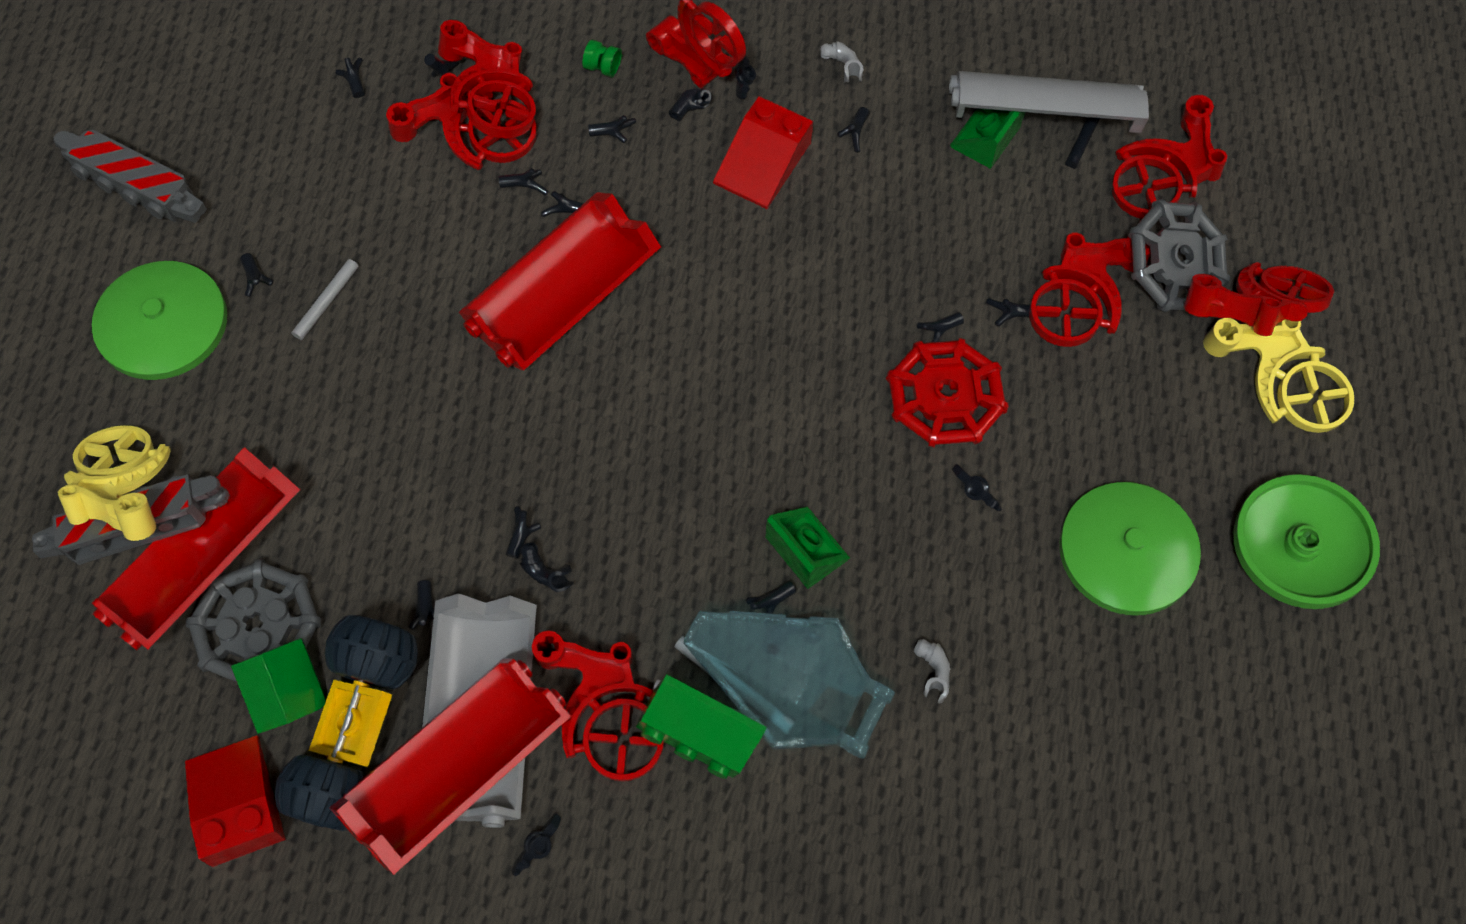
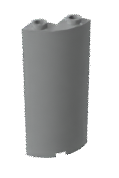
[949,71,1149,133]
[422,593,537,828]

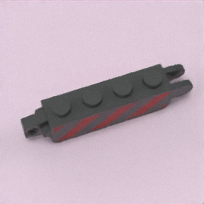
[53,130,207,223]
[32,474,230,565]

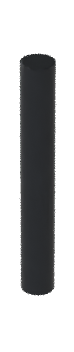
[1065,117,1100,169]

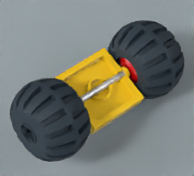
[275,615,418,831]

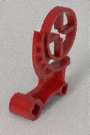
[646,0,746,88]
[438,20,536,139]
[386,73,537,170]
[1112,95,1227,219]
[1029,233,1151,347]
[1184,262,1334,336]
[532,631,664,781]

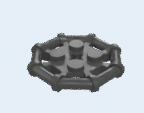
[1128,199,1231,312]
[186,559,322,682]

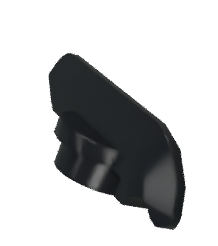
[735,55,756,99]
[952,464,1002,511]
[512,812,561,876]

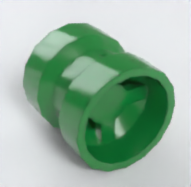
[582,39,622,78]

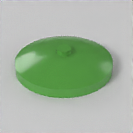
[92,261,227,380]
[1233,475,1380,609]
[1059,482,1201,615]

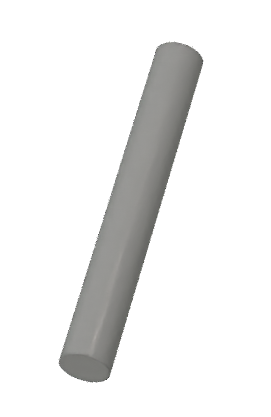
[291,259,359,340]

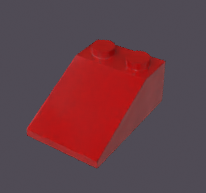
[713,96,813,209]
[185,735,286,867]

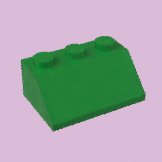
[635,674,767,779]

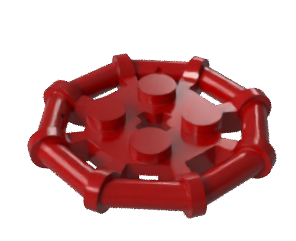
[886,338,1009,448]

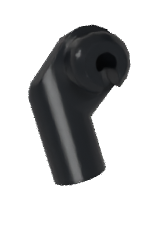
[669,88,712,121]

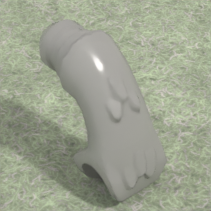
[821,41,864,82]
[914,639,951,703]

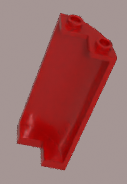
[459,192,661,371]
[91,447,300,651]
[329,658,571,875]

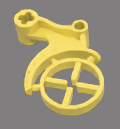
[1203,318,1354,433]
[58,426,171,541]

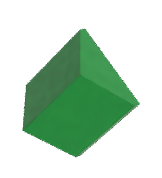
[950,108,1025,169]
[765,507,850,589]
[231,638,326,734]

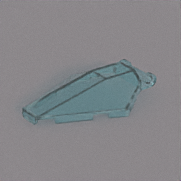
[683,610,895,759]

